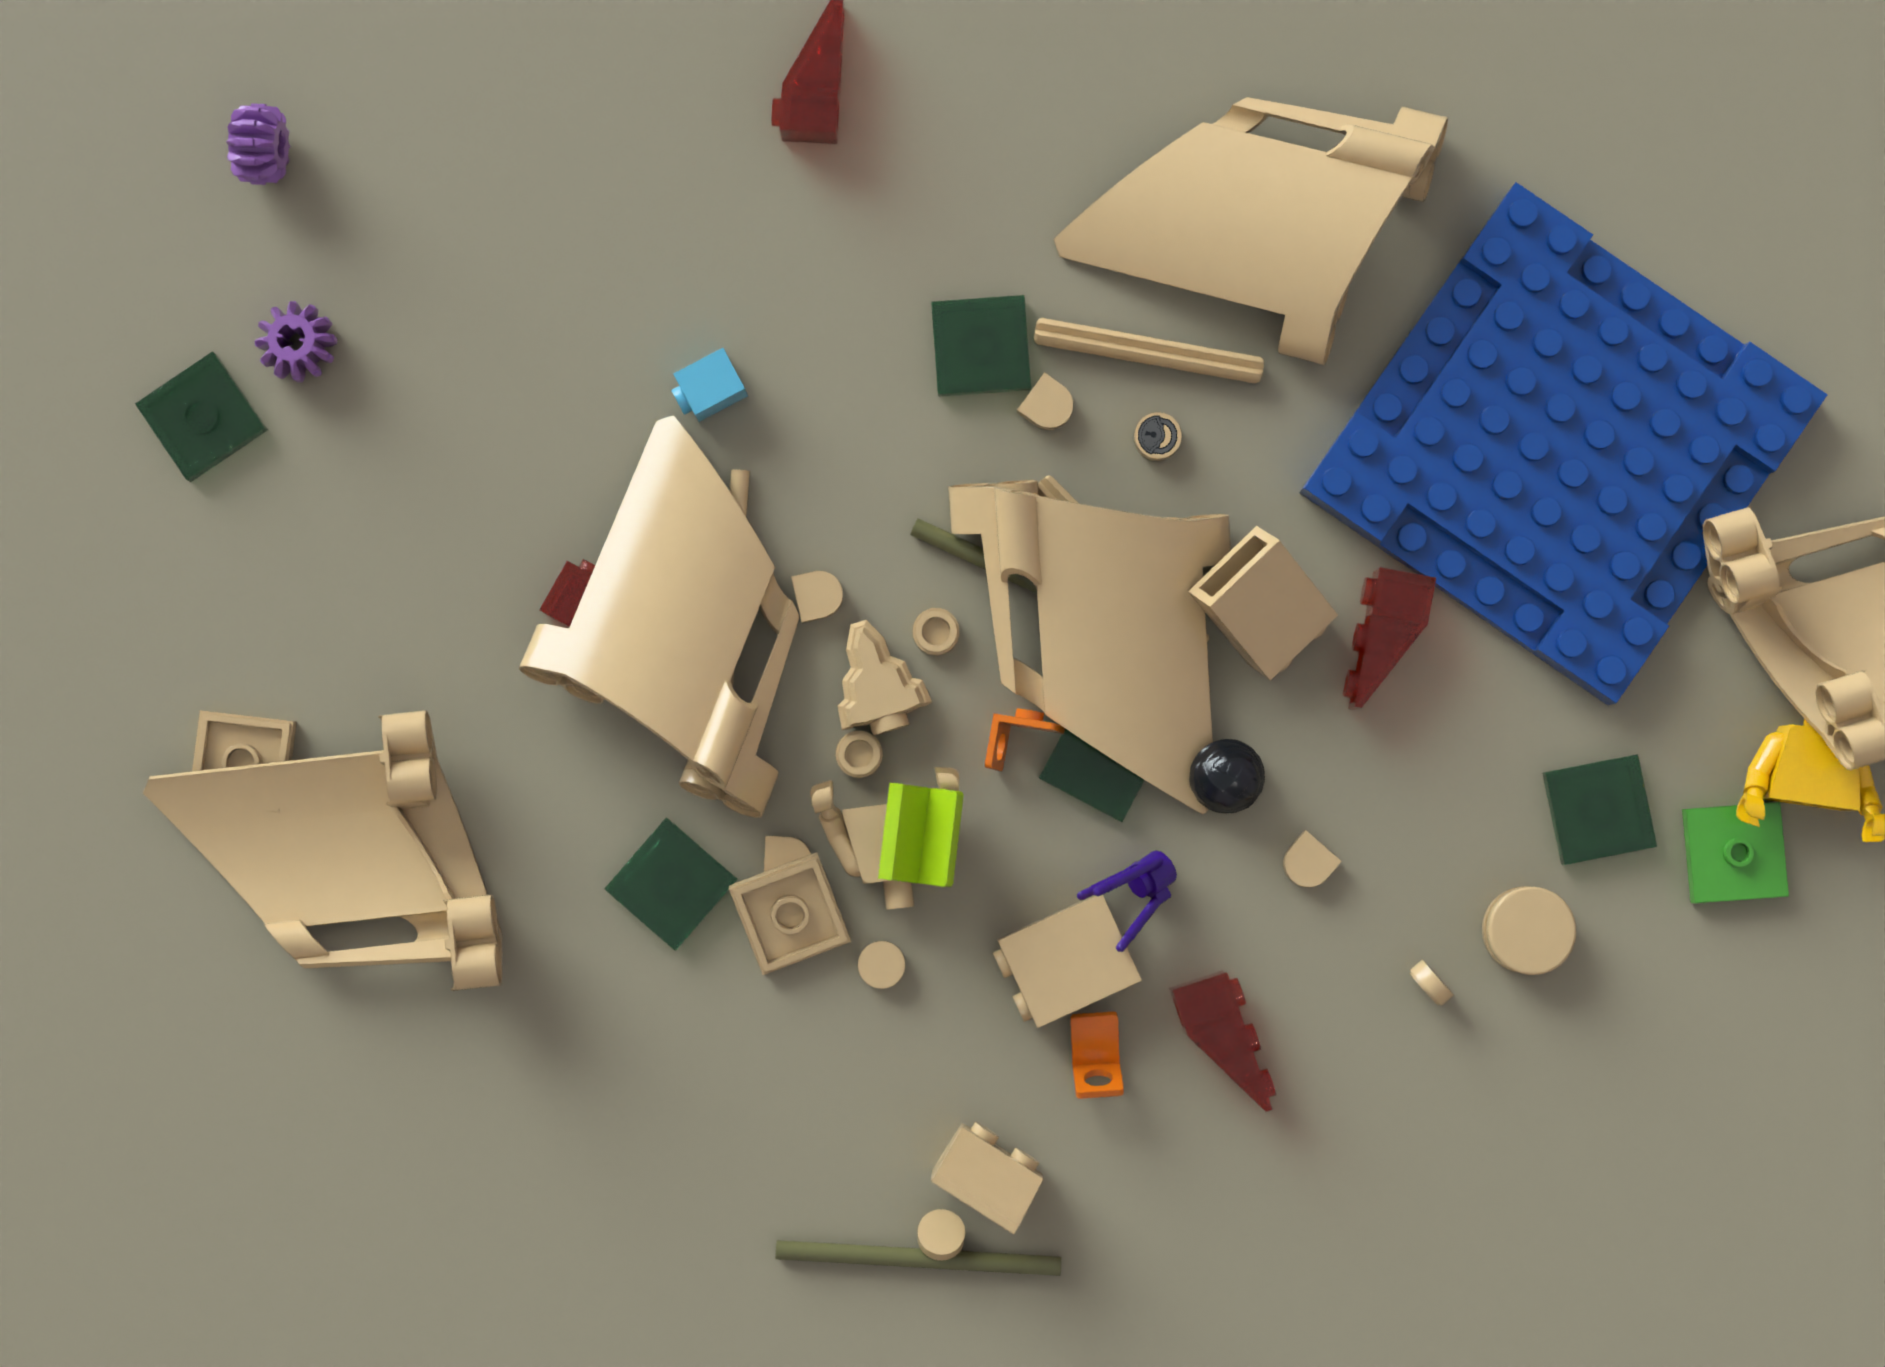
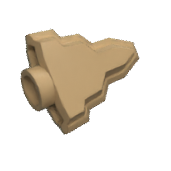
[838,620,932,736]

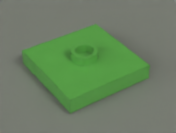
[1682,802,1789,903]

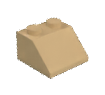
[931,1122,1043,1234]

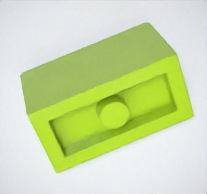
[878,783,964,887]

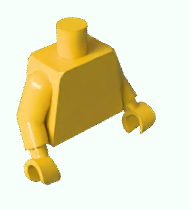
[1736,719,1885,842]

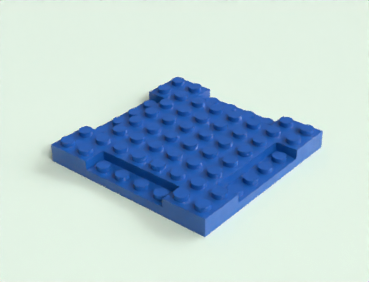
[1299,182,1828,705]

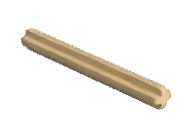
[1034,318,1264,383]

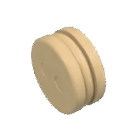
[1482,886,1576,975]

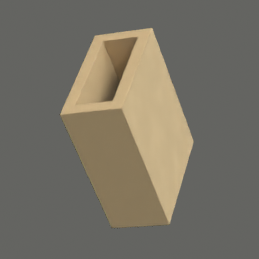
[1188,526,1338,681]
[993,895,1142,1028]

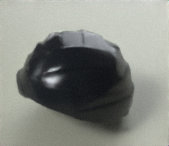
[1189,739,1265,813]

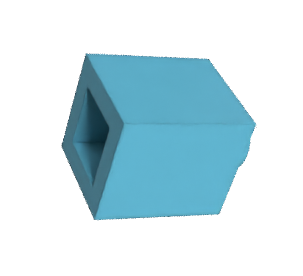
[671,348,748,422]

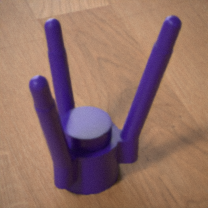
[1077,850,1177,952]

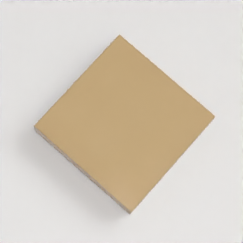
[192,710,297,812]
[729,852,851,975]

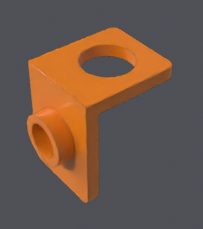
[985,708,1065,771]
[1070,1011,1124,1099]

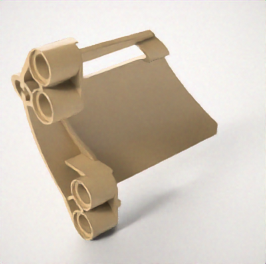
[1054,97,1448,365]
[519,416,800,818]
[948,480,1231,814]
[1703,506,1885,770]
[143,710,503,991]

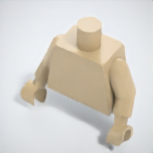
[810,767,959,910]

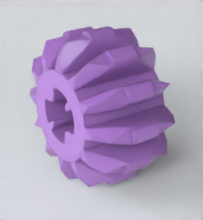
[226,103,291,185]
[255,301,337,382]

